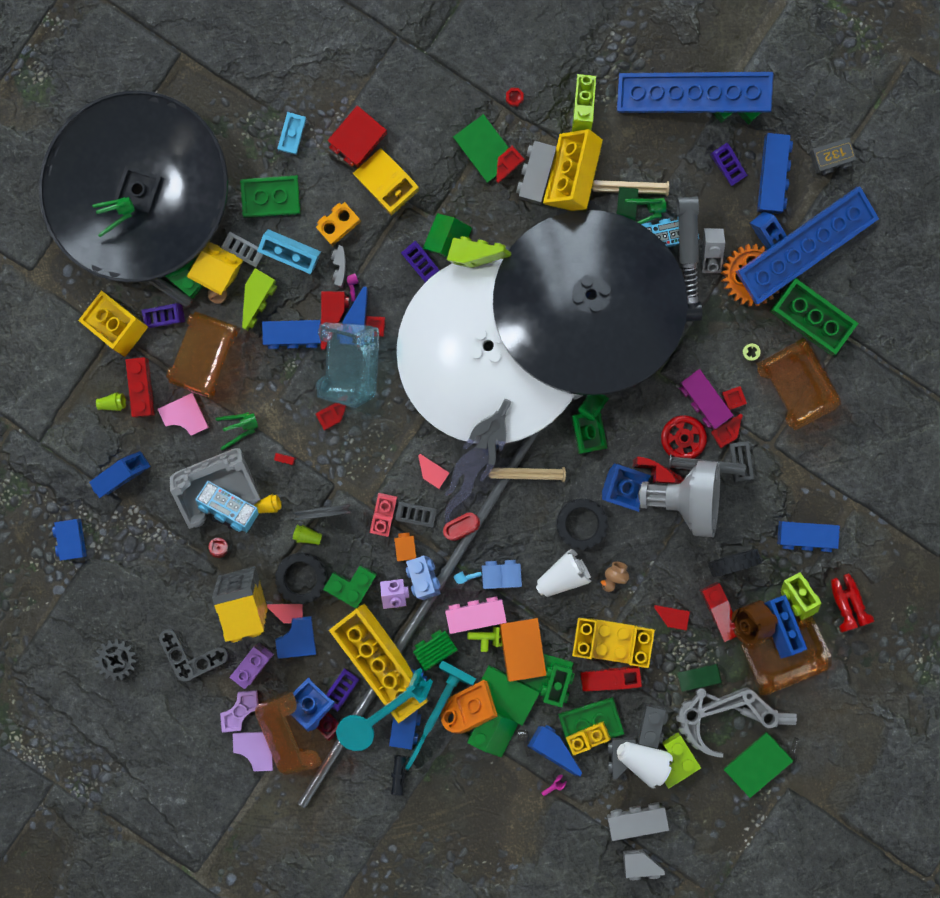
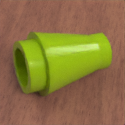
[96,392,126,411]
[292,524,322,545]

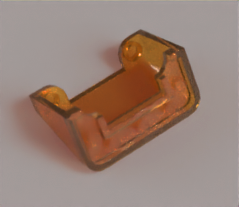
[166,311,240,399]
[757,338,841,431]
[741,616,832,695]
[255,691,322,775]

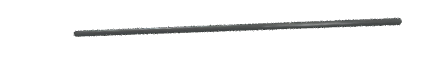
[297,431,540,808]

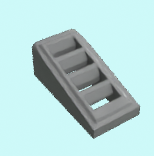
[221,232,263,268]

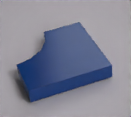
[275,616,316,659]

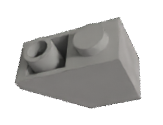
[702,228,725,273]
[623,849,665,880]

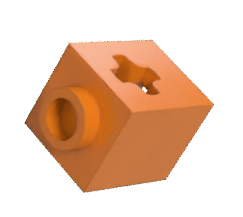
[394,532,417,561]

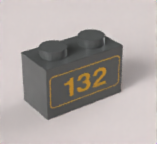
[809,137,856,175]

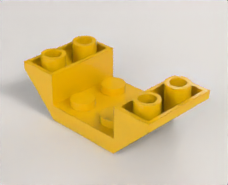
[572,618,655,668]

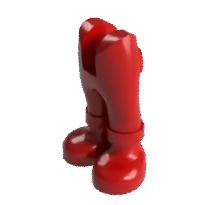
[831,573,874,632]

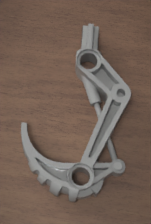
[676,687,797,758]

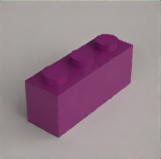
[679,369,734,430]

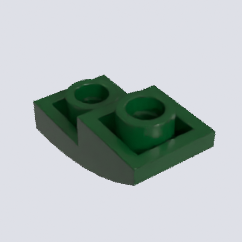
[616,187,639,221]
[677,664,722,692]

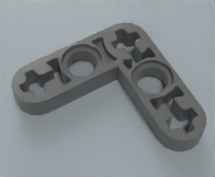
[159,629,229,681]

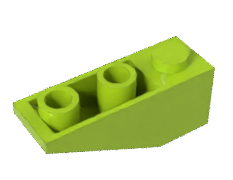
[572,74,596,132]
[447,236,511,268]
[242,268,277,331]

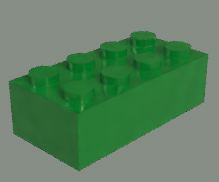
[769,278,859,356]

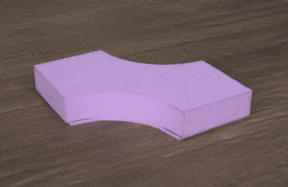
[220,690,259,732]

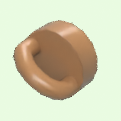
[208,289,228,304]

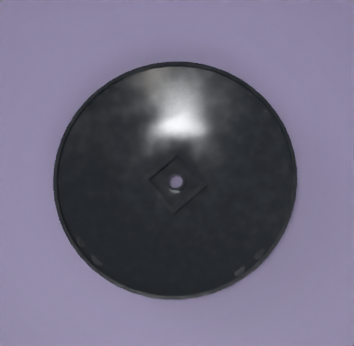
[39,90,228,282]
[493,210,688,396]

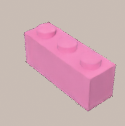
[445,596,507,634]

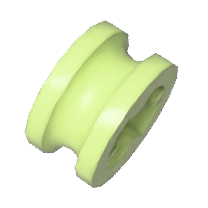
[743,343,760,361]

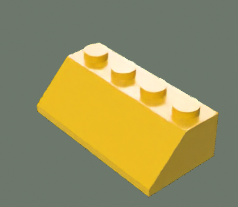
[543,129,603,211]

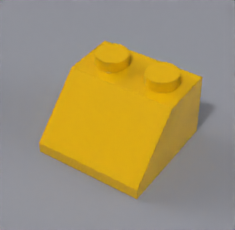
[187,242,243,295]

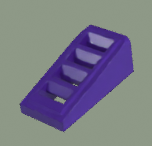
[710,142,748,186]
[401,241,440,283]
[142,303,185,328]
[326,669,360,712]

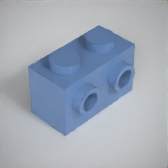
[406,556,441,600]

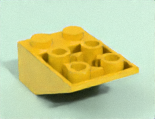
[353,148,419,216]

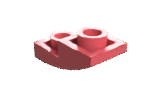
[370,493,397,537]

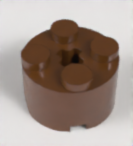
[731,600,778,645]

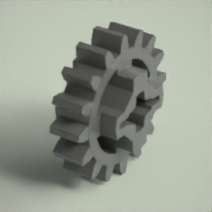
[94,638,138,681]

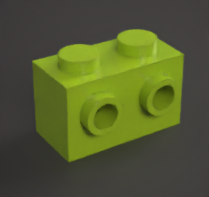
[781,572,822,621]

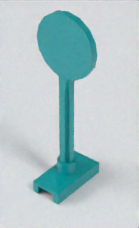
[405,661,476,770]
[336,668,433,751]

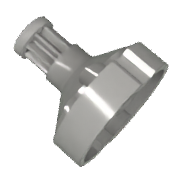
[638,461,720,537]

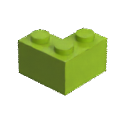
[662,732,701,789]

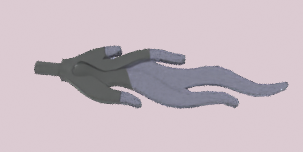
[445,399,511,523]

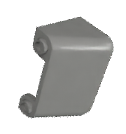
[170,448,260,529]

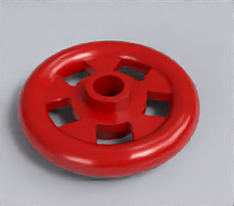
[661,415,707,459]

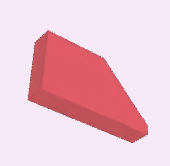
[418,454,449,489]
[267,604,303,623]

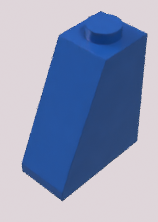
[89,451,151,498]

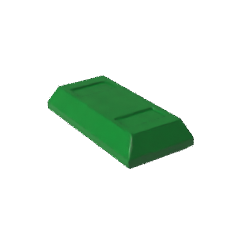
[578,395,609,421]

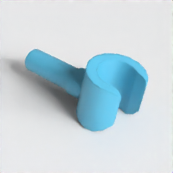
[454,571,482,584]

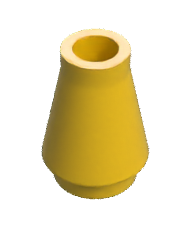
[253,494,282,513]

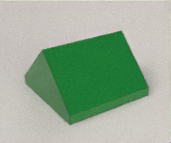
[423,213,472,259]
[571,413,607,454]

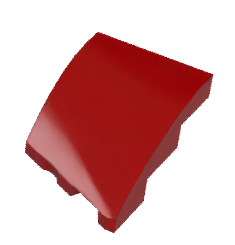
[633,457,684,484]

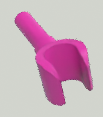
[347,274,359,301]
[541,775,567,796]

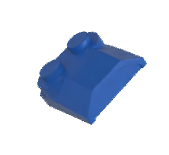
[602,463,651,512]
[281,677,335,732]

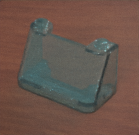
[316,322,379,408]

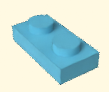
[277,112,306,155]

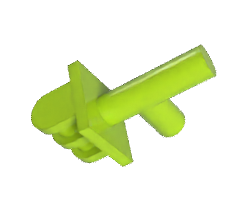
[467,626,502,652]

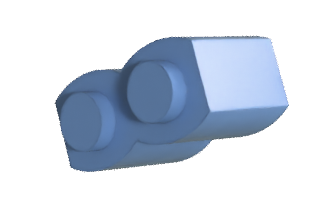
[482,560,522,589]

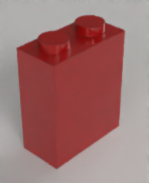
[327,106,387,168]

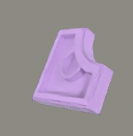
[233,731,273,771]

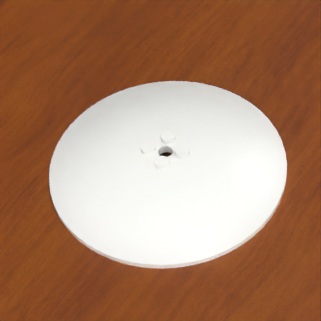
[397,259,575,445]

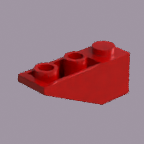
[580,666,642,691]

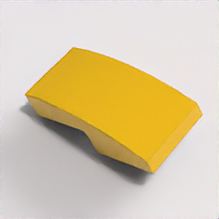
[566,721,611,756]

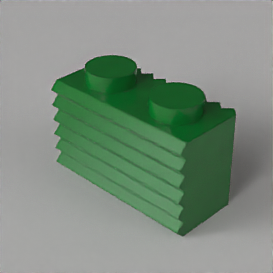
[413,629,458,671]

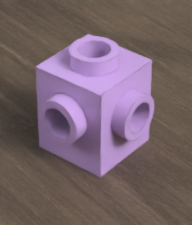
[380,579,409,609]

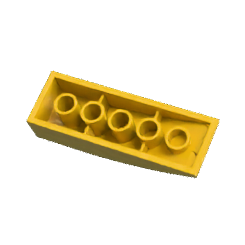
[329,603,428,724]

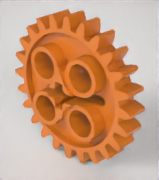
[721,244,779,307]

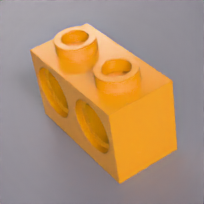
[316,202,361,247]

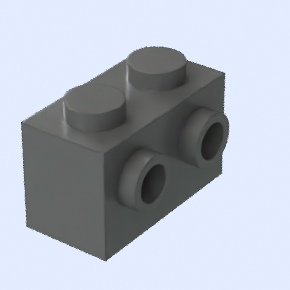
[637,704,668,748]

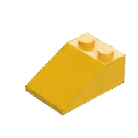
[78,290,148,357]

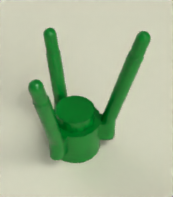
[93,197,135,237]
[625,198,666,224]
[215,412,259,450]

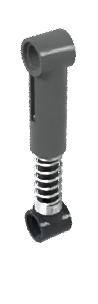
[676,196,702,322]

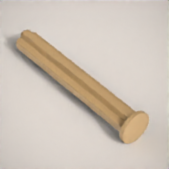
[592,180,669,197]
[488,467,566,482]

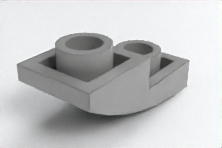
[331,245,346,288]

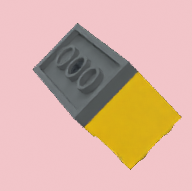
[212,566,268,643]

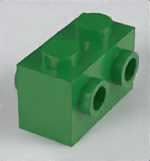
[540,663,575,708]

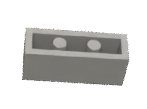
[516,141,556,205]
[607,802,669,841]

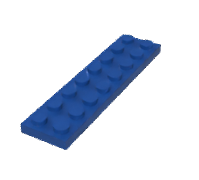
[617,72,774,113]
[736,187,879,304]

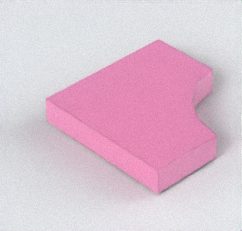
[158,393,209,436]

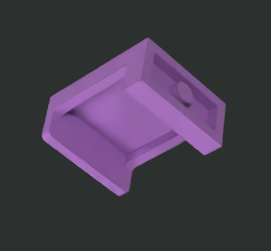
[229,643,274,689]

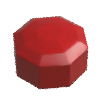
[506,88,524,107]

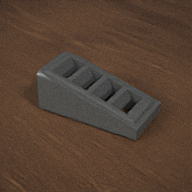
[395,501,437,528]

